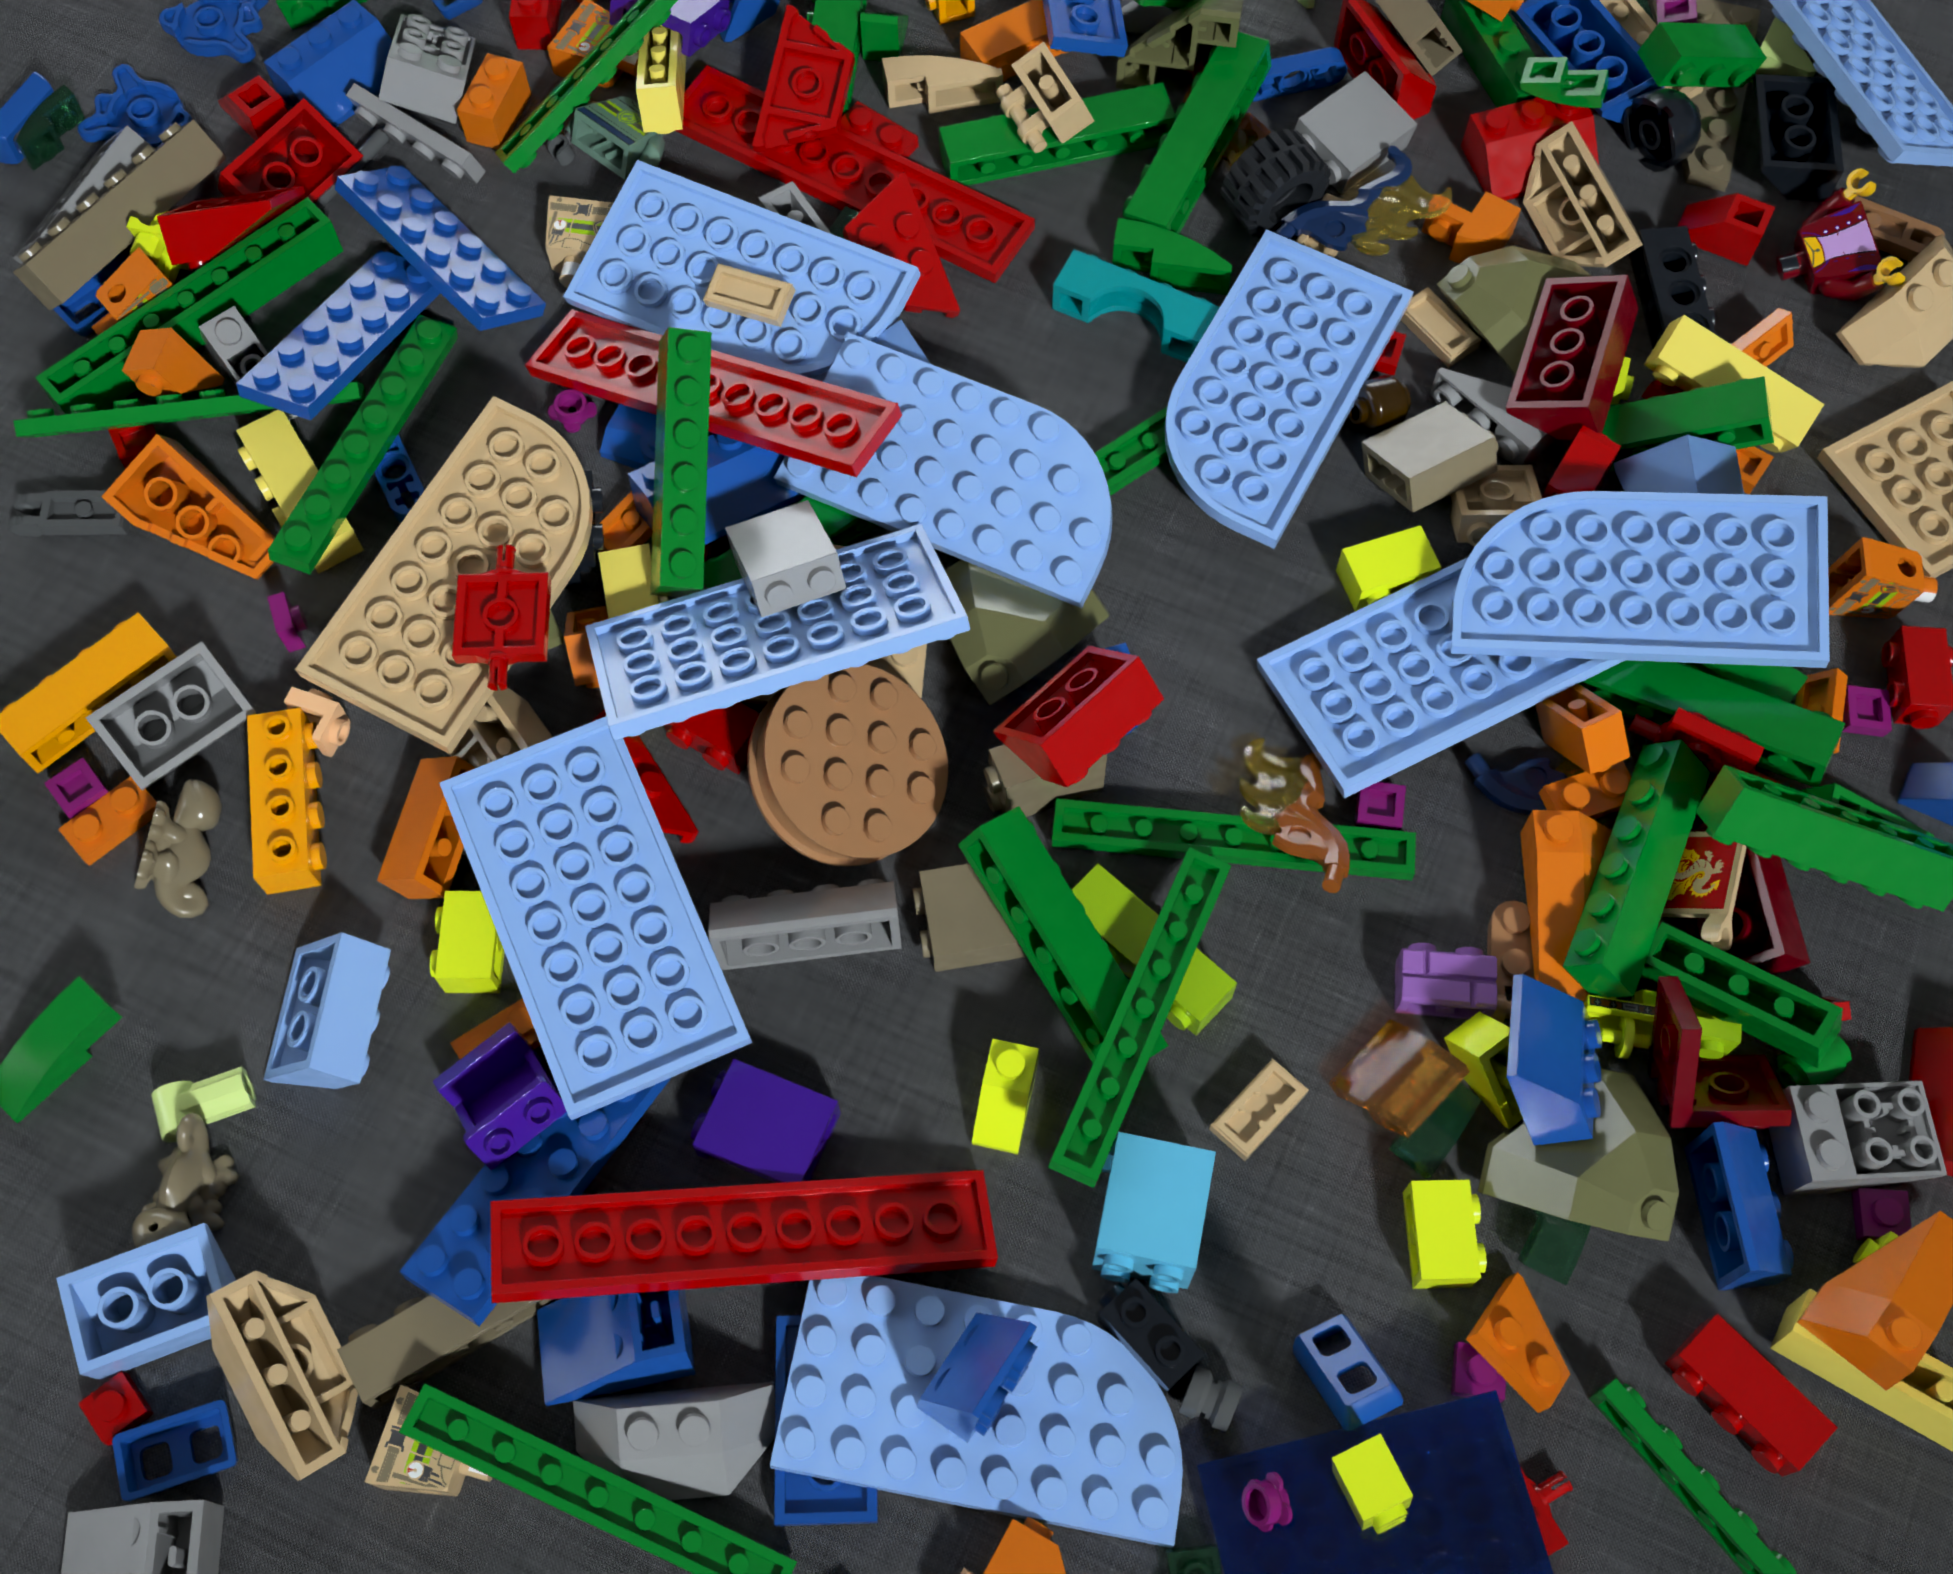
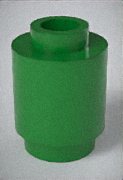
[1776,1035,1852,1088]

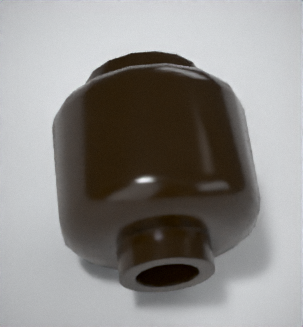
[1348,375,1411,434]

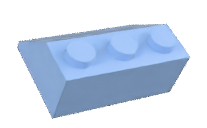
[263,932,391,1089]
[56,1223,236,1380]

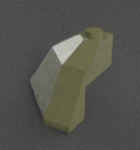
[1116,0,1244,89]
[1436,246,1591,377]
[945,560,1110,705]
[1478,1068,1679,1242]

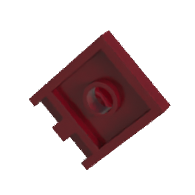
[1648,976,1792,1129]

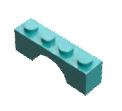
[1052,249,1220,363]

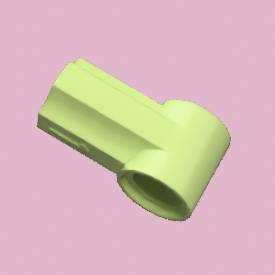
[151,1066,257,1142]

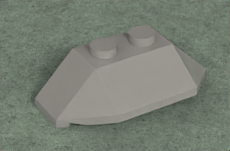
[573,1382,775,1500]

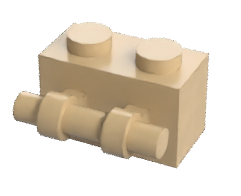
[996,42,1094,153]

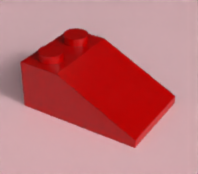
[157,186,305,269]

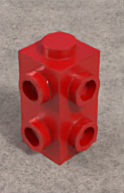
[1881,626,1953,729]

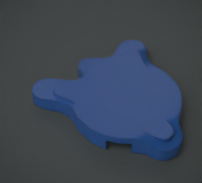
[159,0,269,63]
[78,64,193,148]

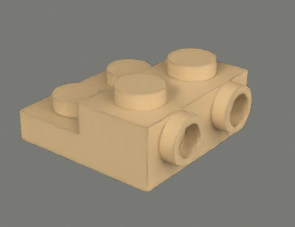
[1450,465,1542,547]

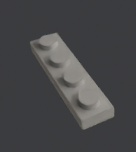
[346,83,486,183]

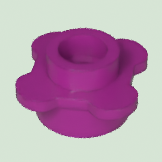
[548,389,597,433]
[1242,1472,1293,1532]

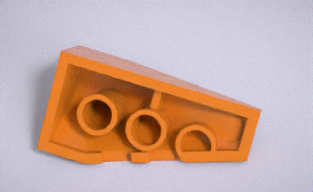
[101,434,275,580]
[1520,810,1612,1002]
[1797,1210,1953,1391]

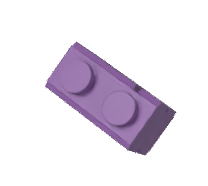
[1394,943,1497,1019]

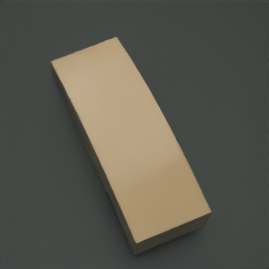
[882,55,1003,114]

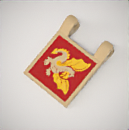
[1656,832,1747,951]

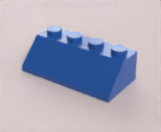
[1511,0,1665,124]
[628,434,804,545]

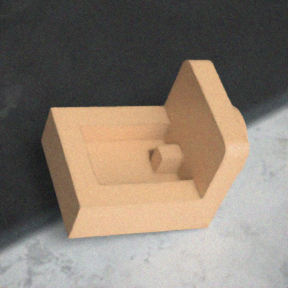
[284,687,351,757]

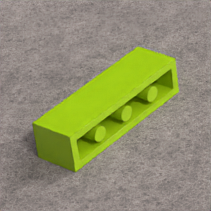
[1072,863,1237,1036]

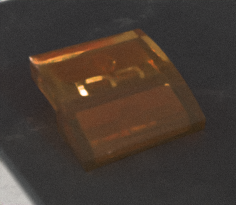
[1329,1019,1470,1138]

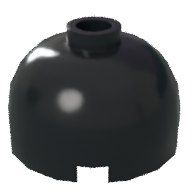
[1624,88,1701,172]

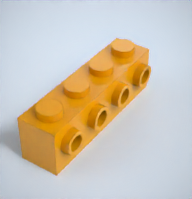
[0,612,177,774]
[247,707,327,895]

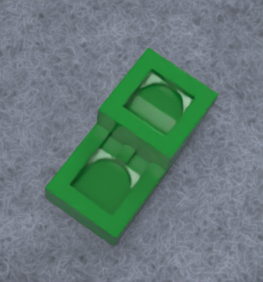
[1520,57,1609,108]

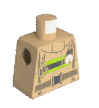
[545,195,613,288]
[365,1385,492,1496]

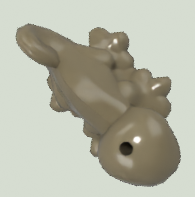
[134,779,222,918]
[132,1113,239,1248]

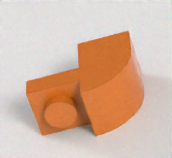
[1421,191,1522,263]

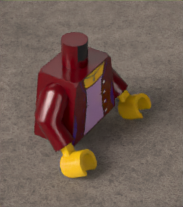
[1776,168,1905,302]

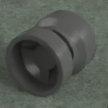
[1178,1365,1244,1433]

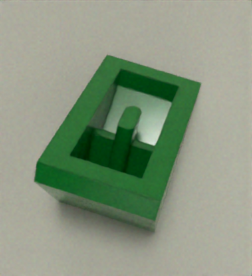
[860,12,908,62]

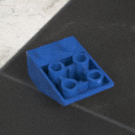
[537,1289,696,1407]
[917,1312,1038,1443]

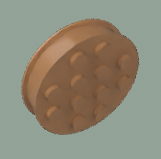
[747,664,948,867]

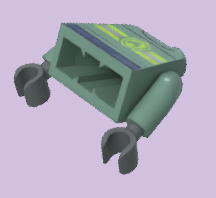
[547,96,665,196]

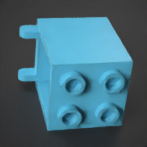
[1092,1132,1216,1293]

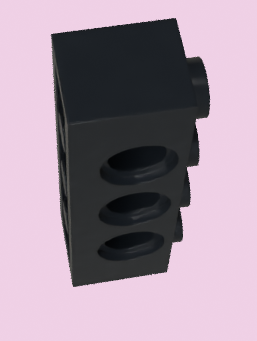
[1629,226,1716,349]

